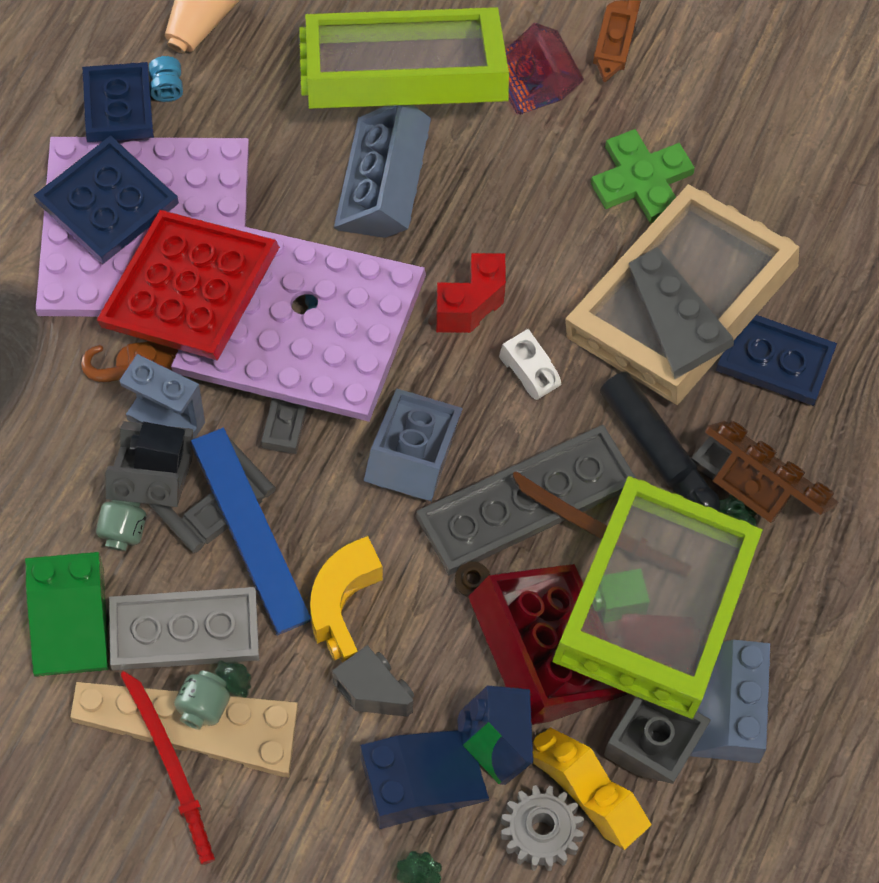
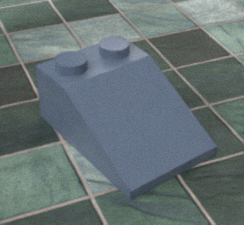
[364,388,463,502]

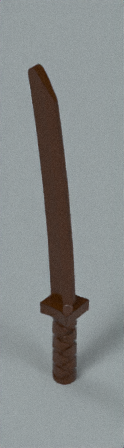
[512,472,692,579]

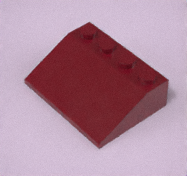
[468,564,629,725]

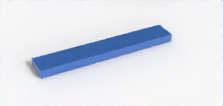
[191,427,311,636]

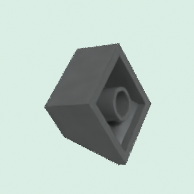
[604,697,711,784]

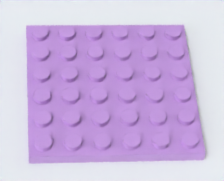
[36,137,249,317]

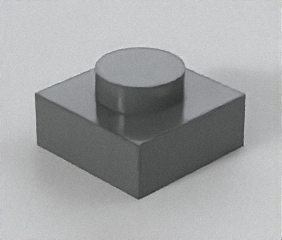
[691,436,732,480]

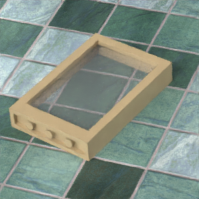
[565,184,799,405]

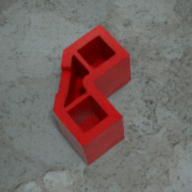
[436,253,506,333]

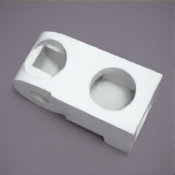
[499,329,561,400]

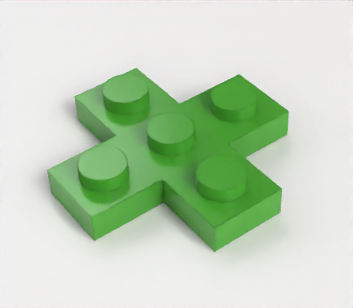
[591,129,695,224]

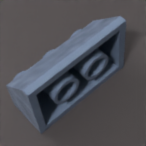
[690,640,770,763]

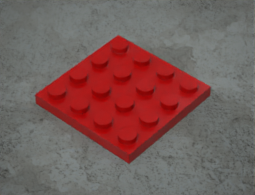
[97,210,280,361]

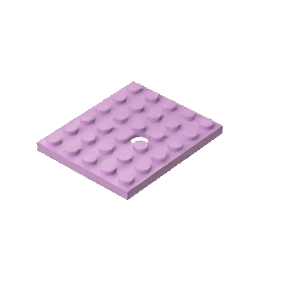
[171,224,426,422]

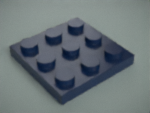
[34,135,179,264]

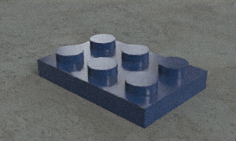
[82,62,154,143]
[716,315,837,406]

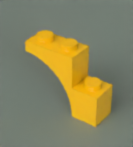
[532,727,652,850]

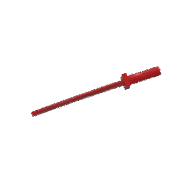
[120,671,215,865]

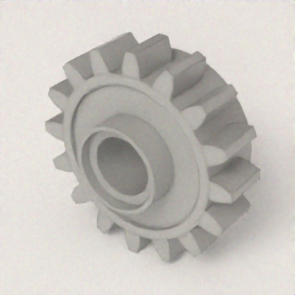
[500,785,584,871]

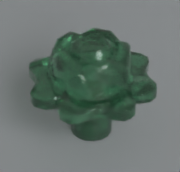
[719,494,758,526]
[215,660,251,698]
[397,851,442,883]

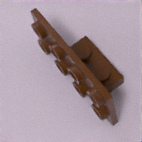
[704,420,839,523]

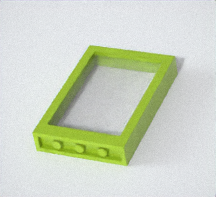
[299,7,509,109]
[552,476,763,719]

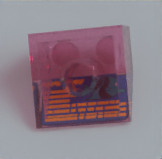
[505,22,584,114]

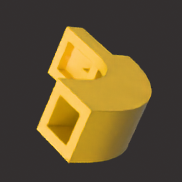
[310,536,383,663]

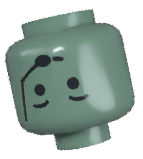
[96,500,146,551]
[174,670,230,730]

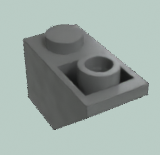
[332,645,414,717]

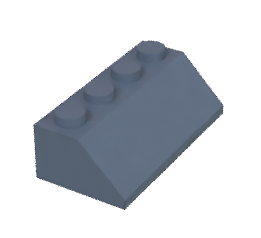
[334,105,431,238]

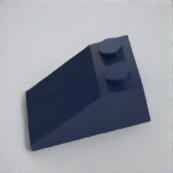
[360,730,489,829]

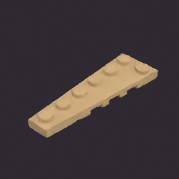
[70,682,298,777]

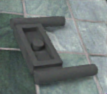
[149,438,276,553]

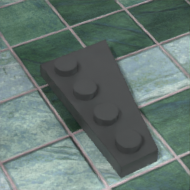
[629,247,734,379]

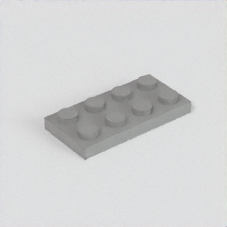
[109,587,259,670]

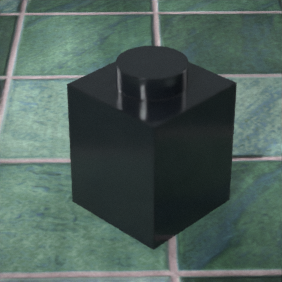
[129,421,185,473]

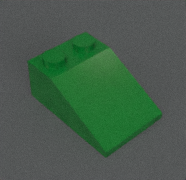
[25,552,108,677]

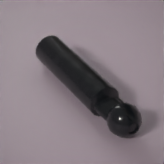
[600,371,721,512]

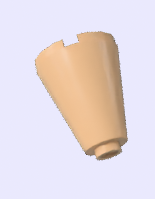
[165,0,240,54]

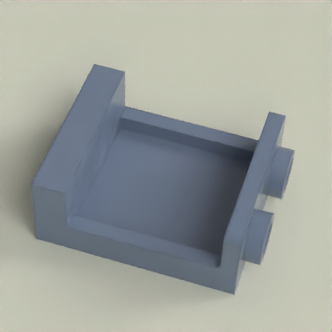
[120,354,205,439]

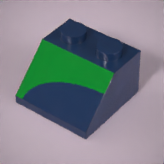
[457,685,533,785]

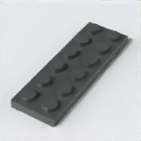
[416,425,636,575]

